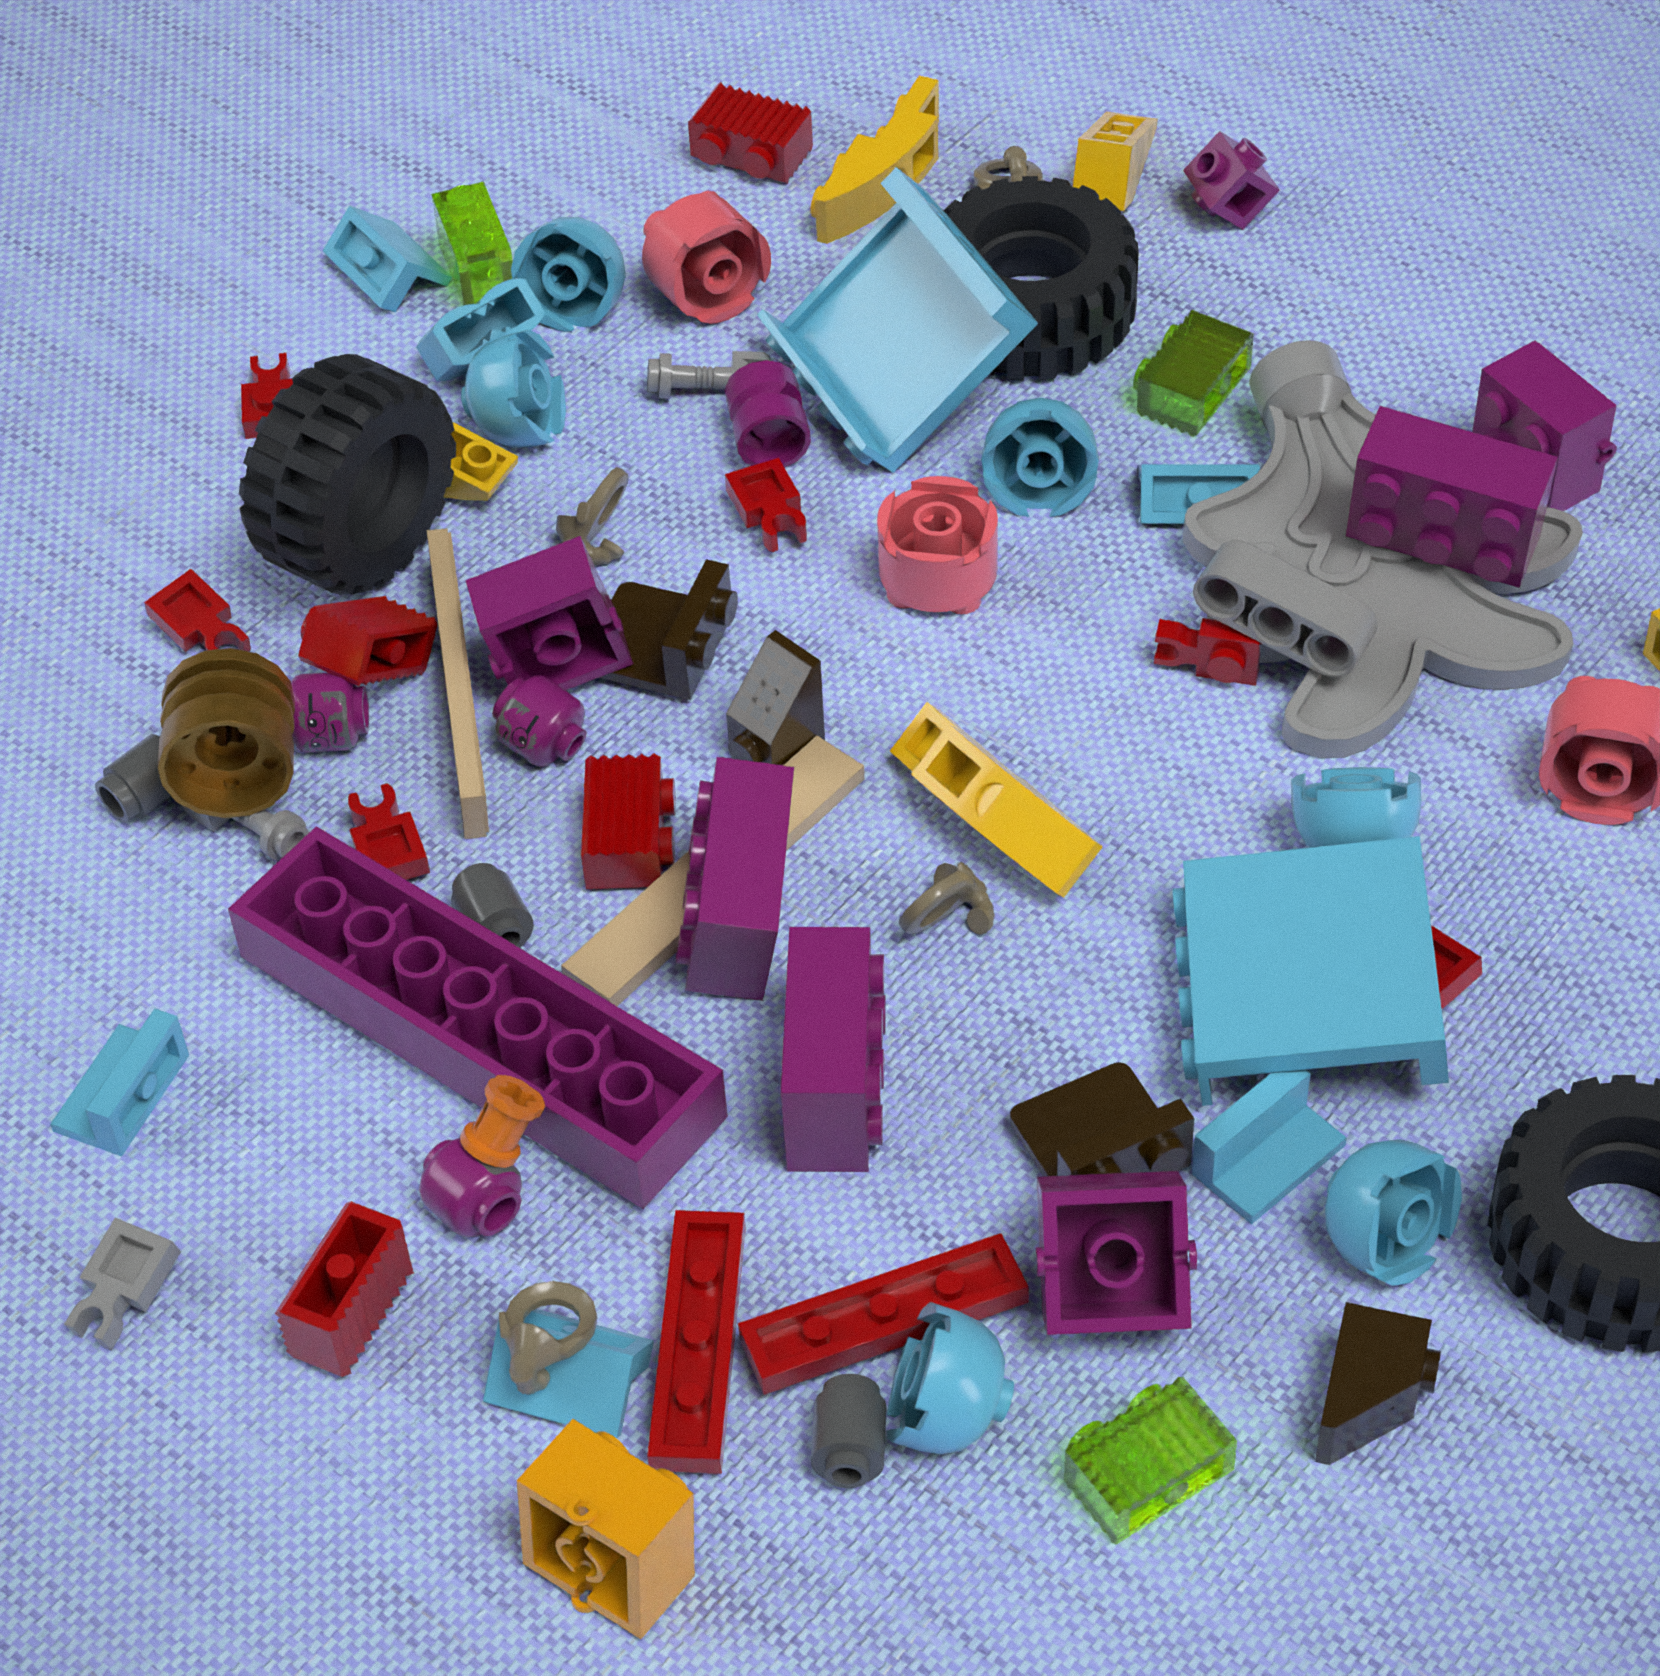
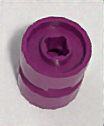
[725,360,811,467]

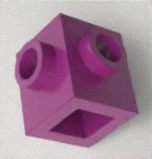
[1183,131,1280,230]

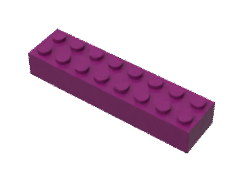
[228,826,728,1209]

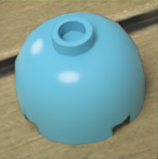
[511,217,626,331]
[461,330,566,448]
[981,398,1099,517]
[1291,767,1422,847]
[1325,1139,1462,1286]
[886,1302,1014,1454]

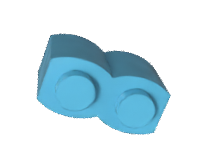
[416,278,545,381]

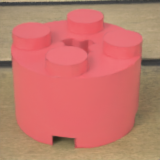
[642,190,771,324]
[877,476,998,614]
[1539,676,1660,825]

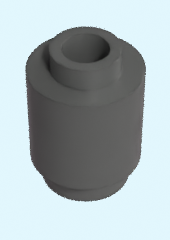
[95,734,172,823]
[451,863,534,948]
[811,1374,887,1488]

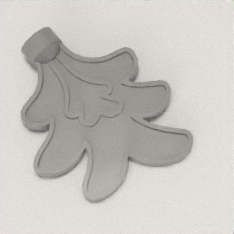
[1183,340,1583,758]

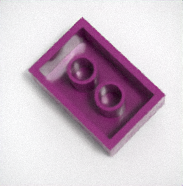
[1345,406,1558,588]
[676,757,794,1001]
[781,927,886,1172]

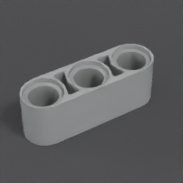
[1193,540,1378,677]

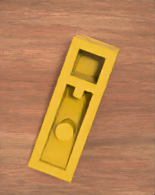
[1073,111,1158,211]

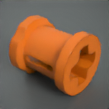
[460,1075,545,1168]

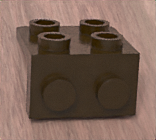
[599,559,738,700]
[1010,1062,1195,1177]

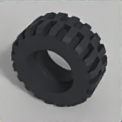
[943,176,1139,381]
[239,354,456,595]
[1488,1075,1660,1353]

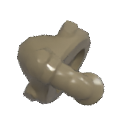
[974,146,1045,190]
[556,467,628,566]
[898,862,995,934]
[499,1281,598,1395]

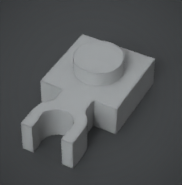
[64,1218,181,1351]

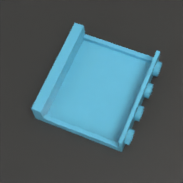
[757,167,1038,473]
[1173,836,1449,1106]

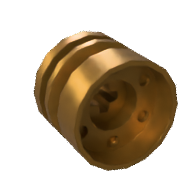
[158,648,295,818]

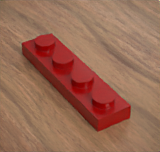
[647,1210,746,1474]
[738,1233,1029,1395]

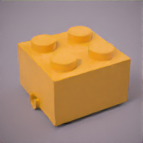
[516,1419,695,1639]

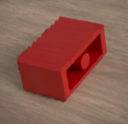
[688,82,813,184]
[298,596,438,686]
[581,753,676,889]
[274,1201,414,1377]

